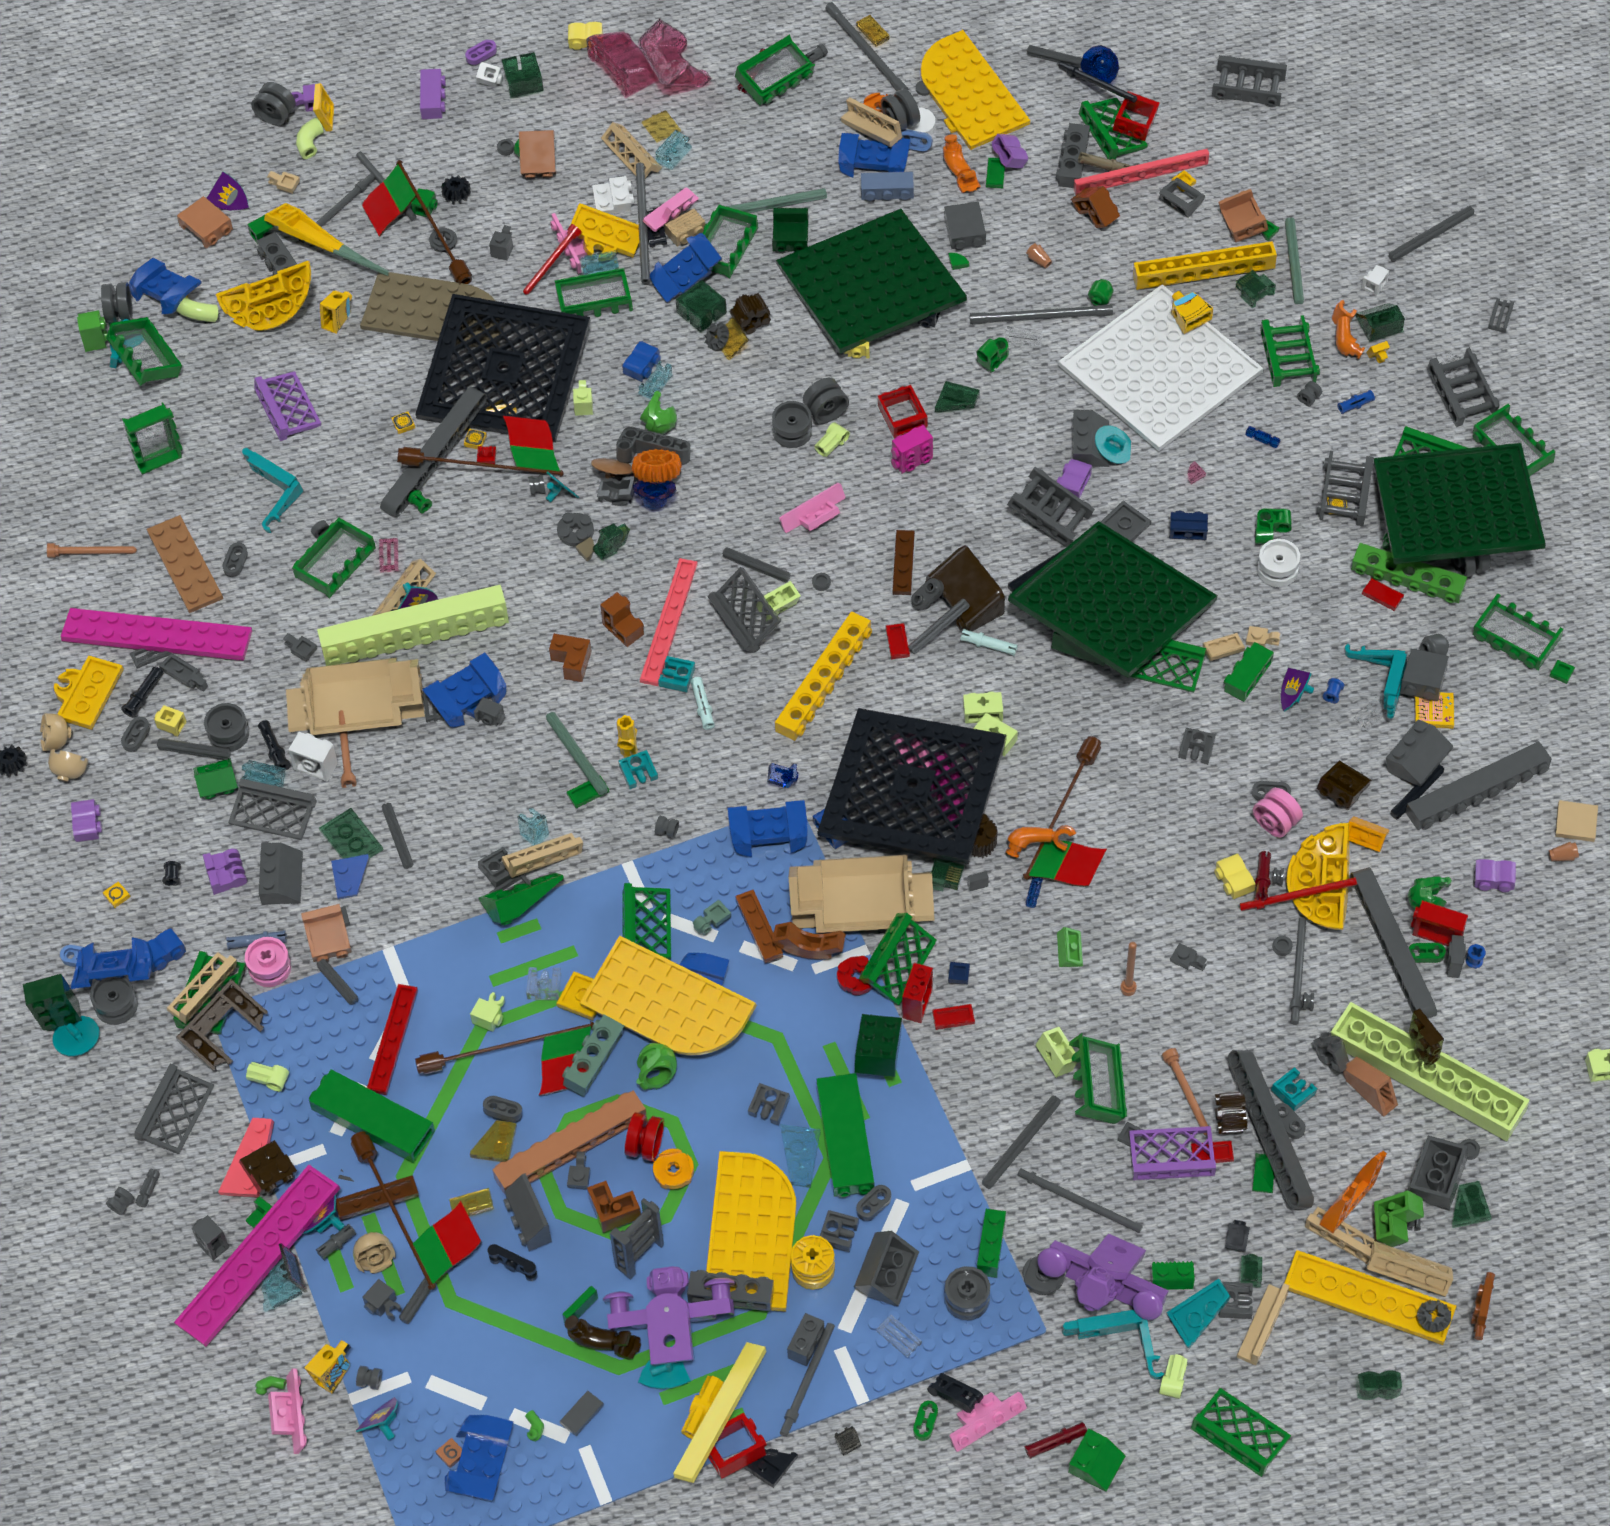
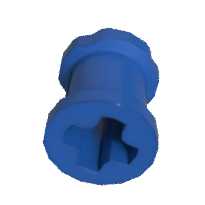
[1323,678,1345,704]
[1466,944,1486,969]

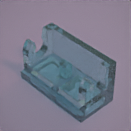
[655,130,692,170]
[581,250,619,275]
[638,361,672,400]
[241,760,286,787]
[517,808,549,846]

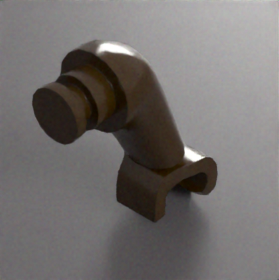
[564,1315,641,1359]

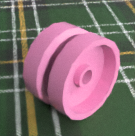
[1253,787,1303,838]
[245,937,291,987]

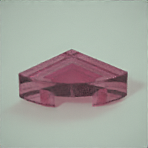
[1187,461,1206,485]

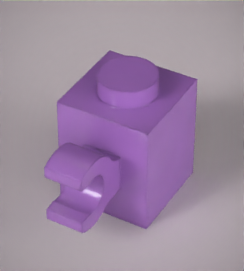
[292,84,315,112]

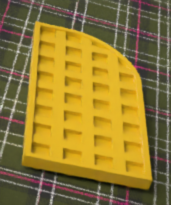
[921,30,1031,150]
[580,935,757,1055]
[706,1151,796,1312]

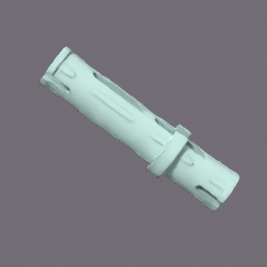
[960,629,1018,656]
[690,677,715,730]

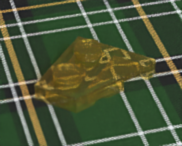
[470,1120,517,1162]

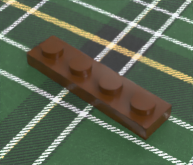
[893,530,915,595]
[336,1175,419,1221]

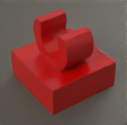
[477,446,497,464]

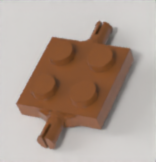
[1471,1272,1495,1340]

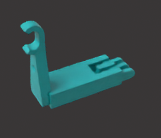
[242,448,304,533]
[1345,644,1407,719]
[1062,1310,1164,1380]

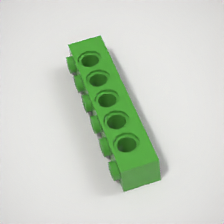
[1351,543,1467,604]

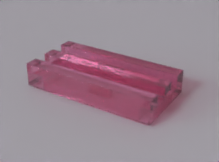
[379,538,399,573]

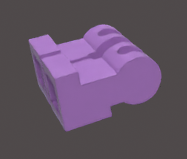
[203,848,247,895]

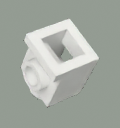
[476,62,503,88]
[1362,265,1389,295]

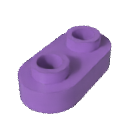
[465,40,497,65]

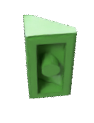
[1057,927,1083,967]

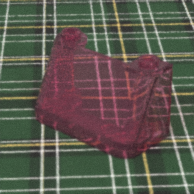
[638,19,712,87]
[586,31,660,99]

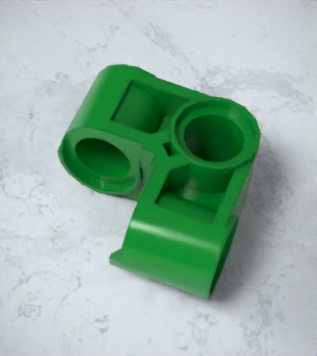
[976,337,1009,372]
[1255,508,1292,544]

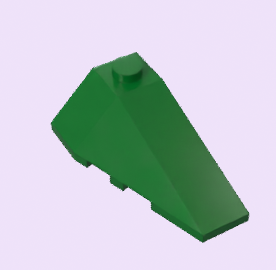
[479,873,564,925]

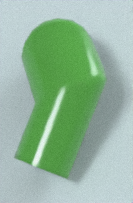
[255,1376,287,1395]
[525,1410,544,1441]

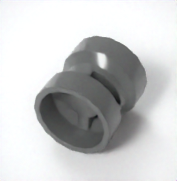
[1297,381,1323,406]
[654,815,679,839]
[106,1187,135,1215]
[356,1365,382,1390]

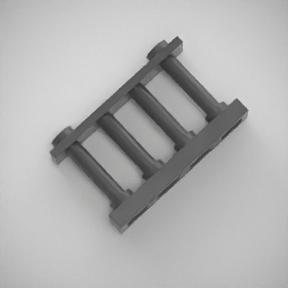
[1212,55,1287,106]
[1427,347,1500,427]
[1317,451,1374,526]
[1007,467,1095,547]
[610,1198,664,1280]

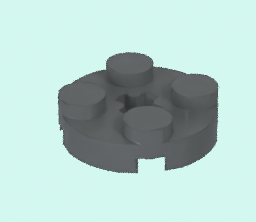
[557,513,594,547]
[1023,1254,1065,1295]

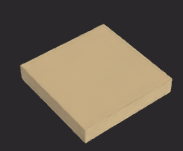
[1555,800,1598,842]

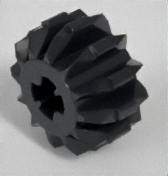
[441,175,471,205]
[0,744,27,777]

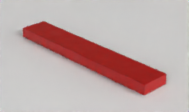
[367,984,418,1095]

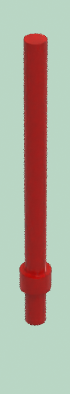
[1240,877,1357,911]

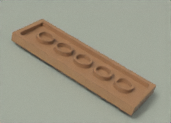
[146,515,223,613]

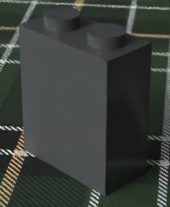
[944,202,986,249]
[1400,648,1449,701]

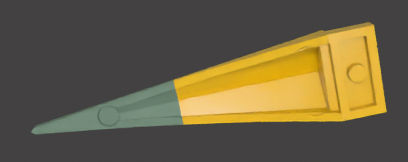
[264,203,389,276]

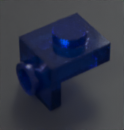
[767,763,799,788]

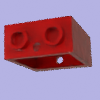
[1112,91,1160,141]
[877,385,928,439]
[1411,900,1468,947]
[902,963,933,1023]
[708,1413,767,1479]

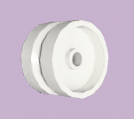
[1257,539,1300,587]

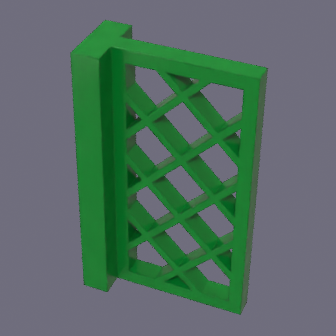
[1079,97,1148,160]
[1394,426,1468,456]
[1121,640,1206,693]
[622,883,671,960]
[859,913,937,1006]
[173,951,246,1034]
[1191,1388,1291,1477]

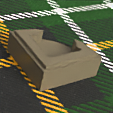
[576,537,594,561]

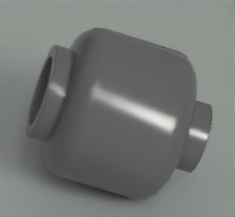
[1420,634,1449,655]

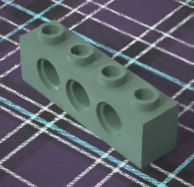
[562,1015,625,1097]

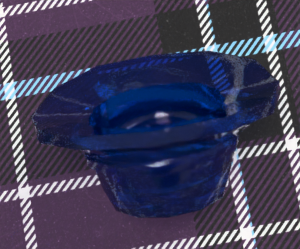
[1080,45,1120,84]
[633,480,677,509]

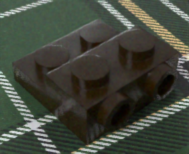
[1317,760,1372,808]
[1409,1008,1444,1065]
[239,1140,297,1196]

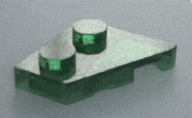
[935,381,980,412]
[1452,1181,1492,1228]

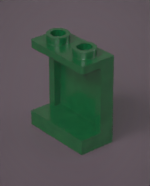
[772,208,809,253]

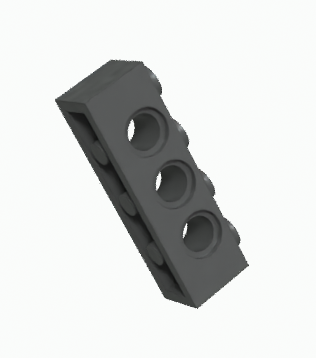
[1056,123,1090,188]
[257,232,310,289]
[687,1270,774,1311]

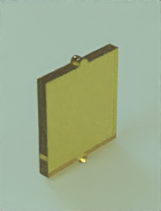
[641,110,681,143]
[715,317,749,360]

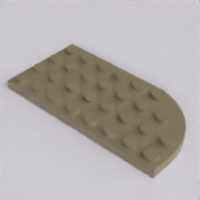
[360,272,504,349]

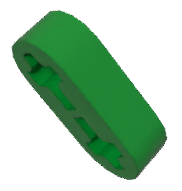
[1409,943,1446,963]
[913,1401,938,1441]

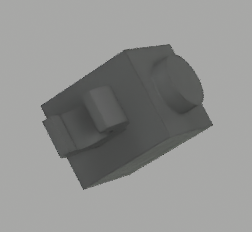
[489,225,513,261]
[362,1279,402,1320]

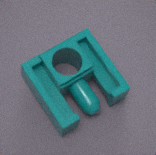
[658,656,695,692]
[618,750,658,789]
[1271,1067,1318,1111]

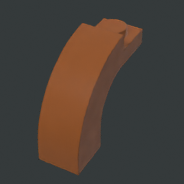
[772,922,846,959]

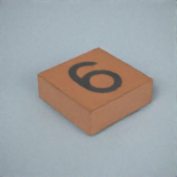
[435,1438,462,1468]

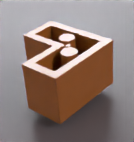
[1071,186,1120,228]
[600,592,644,647]
[549,633,592,682]
[587,1181,641,1233]

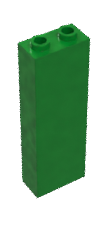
[309,1069,435,1163]
[816,1073,875,1197]

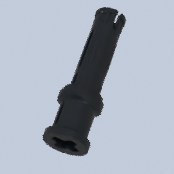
[121,666,163,718]
[258,720,291,773]

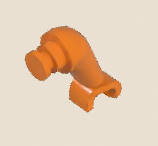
[943,134,981,193]
[1332,300,1365,359]
[1005,825,1077,858]

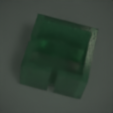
[501,52,544,98]
[676,280,727,332]

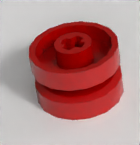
[625,1112,664,1162]

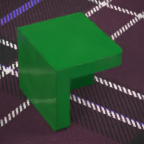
[247,215,274,244]
[246,1196,273,1228]

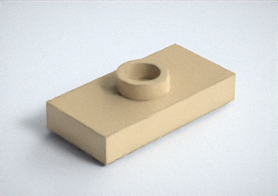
[1202,633,1245,661]

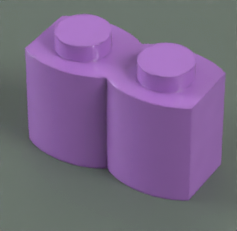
[992,134,1028,168]
[1057,459,1092,498]
[71,799,102,842]
[1474,859,1516,892]

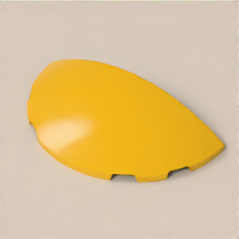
[216,261,311,331]
[1287,823,1350,930]

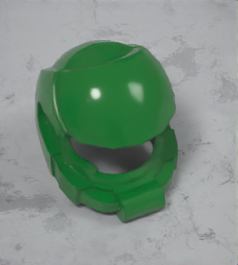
[1408,877,1452,911]

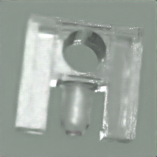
[526,967,561,1000]

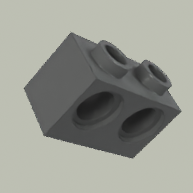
[191,1215,229,1261]
[787,1313,825,1366]

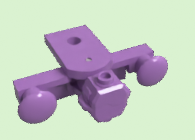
[1037,1233,1169,1320]
[602,1266,735,1365]

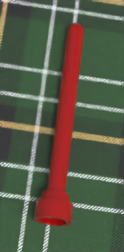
[523,224,583,295]

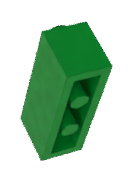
[1224,642,1274,702]
[977,1208,1006,1278]

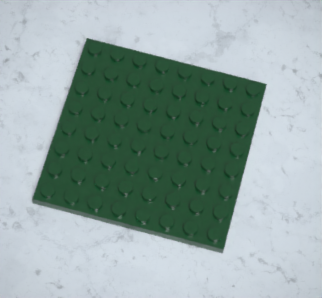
[776,208,967,354]
[1374,443,1546,564]
[1008,521,1218,678]

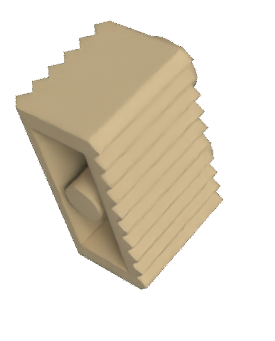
[664,208,705,247]

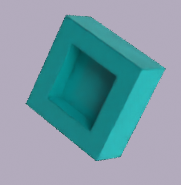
[109,350,123,369]

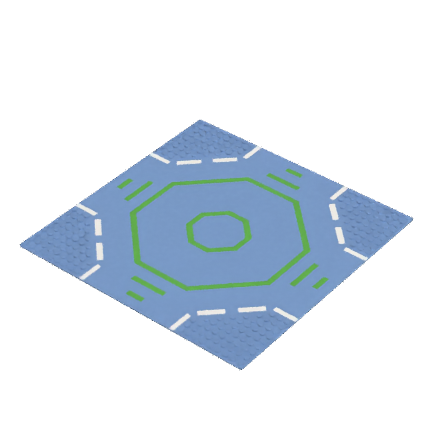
[215,805,1046,1526]

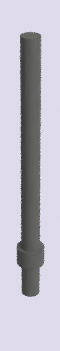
[356,151,417,221]
[298,173,375,243]
[1290,917,1307,1025]
[780,1323,835,1437]

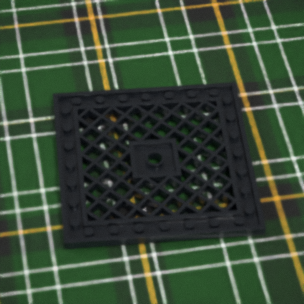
[415,294,591,442]
[817,708,1007,864]

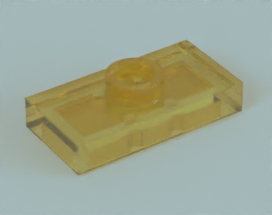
[856,15,890,47]
[449,1188,494,1216]

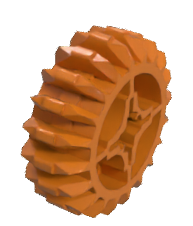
[632,449,682,484]

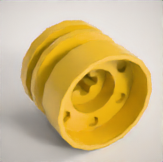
[791,1235,835,1290]

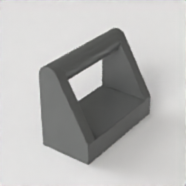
[1159,178,1205,218]

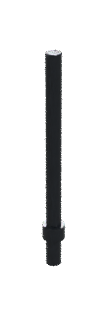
[1058,62,1137,103]

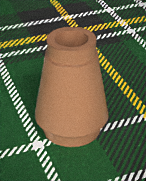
[1026,243,1052,269]
[1549,842,1579,862]

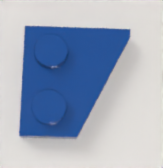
[331,854,369,899]

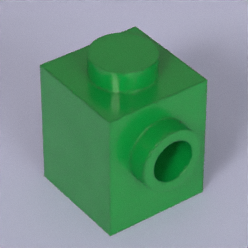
[411,188,438,218]

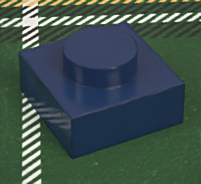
[948,962,970,985]

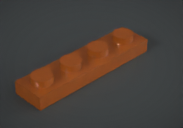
[735,890,783,963]

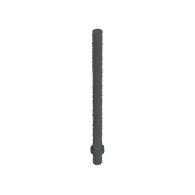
[1017,1168,1143,1233]

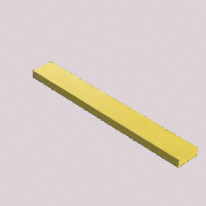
[673,1342,767,1483]

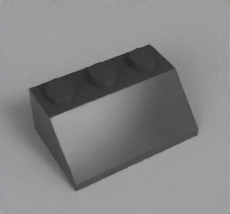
[1073,410,1109,467]
[1386,719,1453,787]
[258,842,303,905]
[1410,1135,1468,1210]
[503,1173,552,1251]
[854,1230,919,1306]

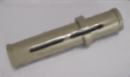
[1078,152,1130,172]

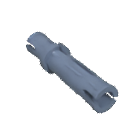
[226,930,287,950]

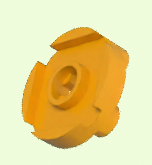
[653,1149,694,1189]

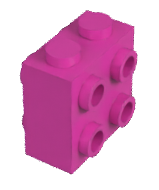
[891,425,933,474]

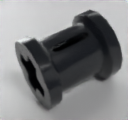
[162,861,181,886]

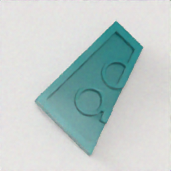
[1166,1279,1231,1349]

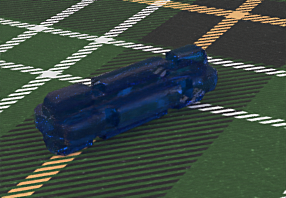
[1246,426,1281,448]
[1025,877,1043,908]

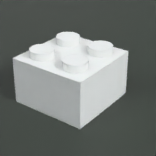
[288,732,338,782]

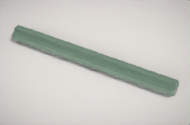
[726,188,827,213]
[1285,218,1304,304]
[546,712,608,795]

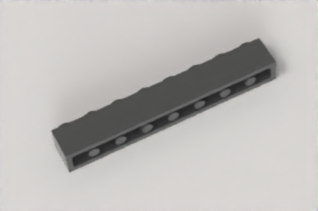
[1405,741,1552,830]

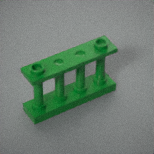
[1260,315,1320,387]

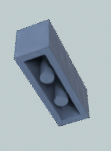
[861,172,914,201]

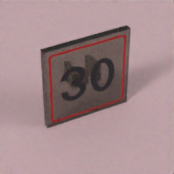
[279,1243,308,1293]

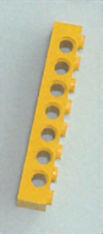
[1133,241,1277,290]
[775,611,872,741]

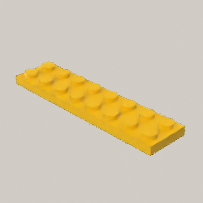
[1285,1250,1456,1345]

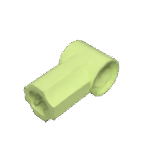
[815,422,850,457]
[246,1062,289,1092]
[1159,1354,1188,1399]

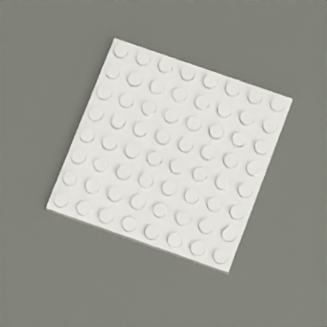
[1058,285,1263,451]

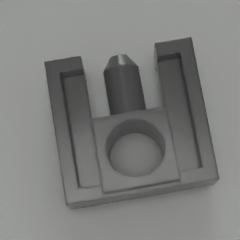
[1178,727,1216,765]
[478,847,511,888]
[1447,935,1466,978]
[748,1083,790,1125]
[820,1210,859,1252]
[1219,1282,1253,1319]

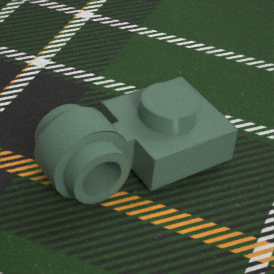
[693,900,731,935]

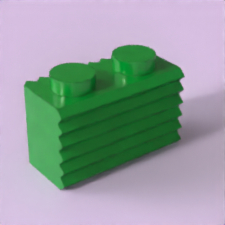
[1151,1261,1195,1290]

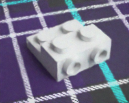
[592,176,634,214]

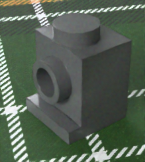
[474,697,505,726]

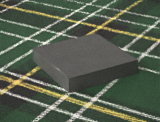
[1101,501,1151,542]

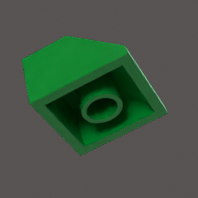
[193,758,238,799]
[1068,1428,1126,1492]

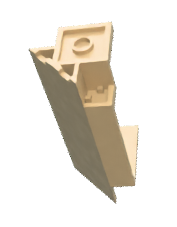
[286,658,425,735]
[789,855,935,933]

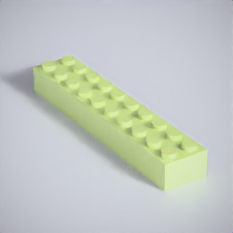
[317,585,509,666]
[1331,1002,1530,1141]

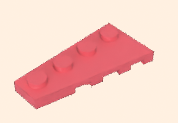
[218,1118,274,1197]

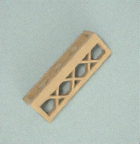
[841,97,902,147]
[601,122,662,178]
[372,558,436,616]
[502,833,583,878]
[167,952,237,1024]
[1305,1207,1378,1264]
[1367,1241,1453,1297]
[1237,1283,1290,1365]

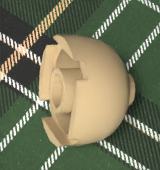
[40,713,71,751]
[48,749,88,782]
[353,1232,395,1273]

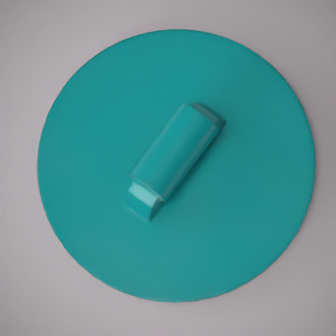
[1095,425,1131,464]
[53,1016,100,1056]

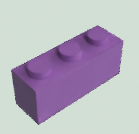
[420,69,446,119]

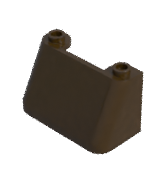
[925,545,1005,631]

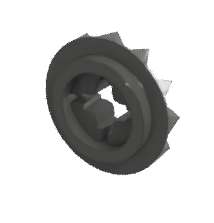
[429,228,457,252]
[704,321,729,350]
[1417,1299,1451,1332]

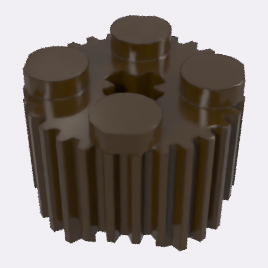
[729,293,771,334]
[972,814,998,859]
[1215,1092,1248,1134]

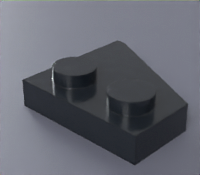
[743,1448,798,1488]

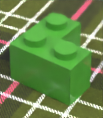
[77,310,108,352]
[1374,1190,1424,1247]

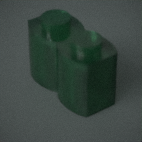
[1356,1370,1402,1400]

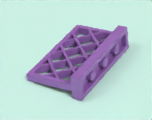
[254,371,321,442]
[1129,1126,1216,1180]

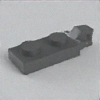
[159,653,208,692]

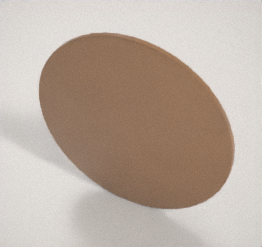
[591,458,633,478]

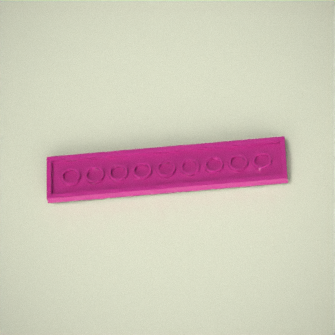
[60,608,252,661]
[174,1165,341,1347]

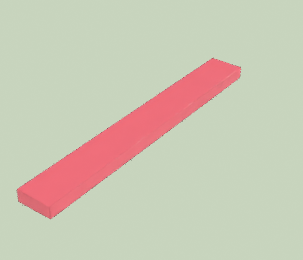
[1074,149,1209,195]
[640,558,698,686]

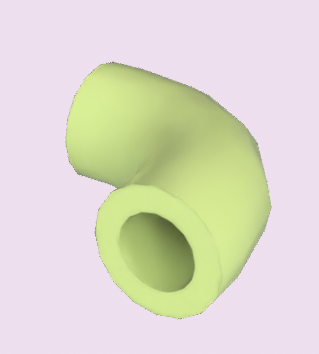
[296,118,324,160]
[176,297,218,322]

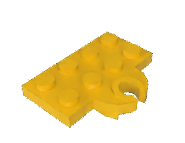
[570,203,639,261]
[54,655,124,730]

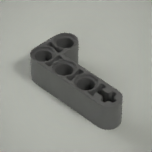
[616,427,691,465]

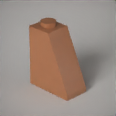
[1343,1056,1398,1117]

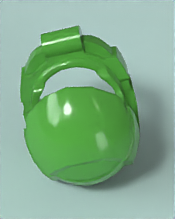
[640,391,677,434]
[636,1043,677,1090]

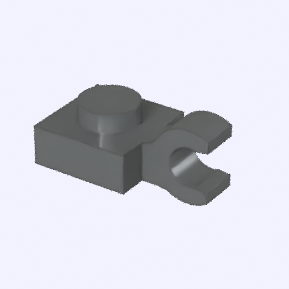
[283,633,317,661]
[1170,943,1207,971]
[567,1151,591,1189]

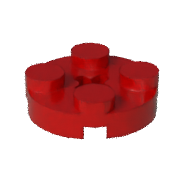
[837,956,873,995]

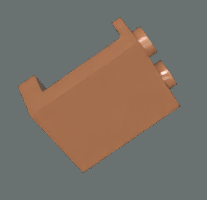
[519,130,556,178]
[1218,189,1268,243]
[177,196,233,249]
[301,904,352,962]

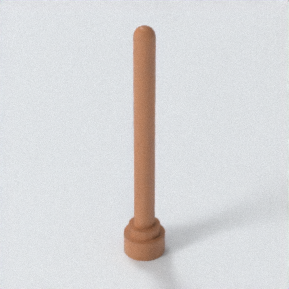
[47,543,137,558]
[339,710,356,788]
[1120,942,1137,996]
[1162,1048,1208,1136]

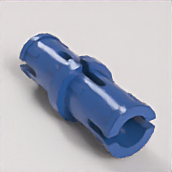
[1337,390,1375,414]

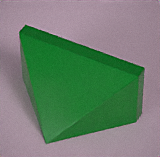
[1252,1153,1274,1193]

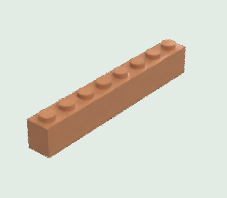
[492,1090,647,1194]

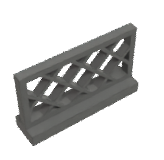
[707,567,781,653]
[228,778,317,840]
[135,1063,214,1154]

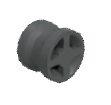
[528,475,546,495]

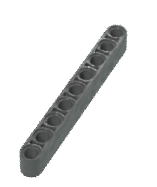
[380,387,487,518]
[1350,867,1437,1018]
[1228,1050,1314,1209]

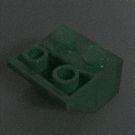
[1355,303,1405,342]

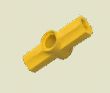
[617,715,638,758]
[681,1376,724,1439]

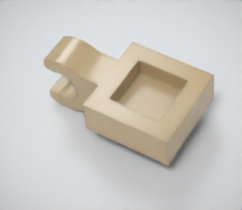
[267,171,300,194]
[1246,626,1280,647]

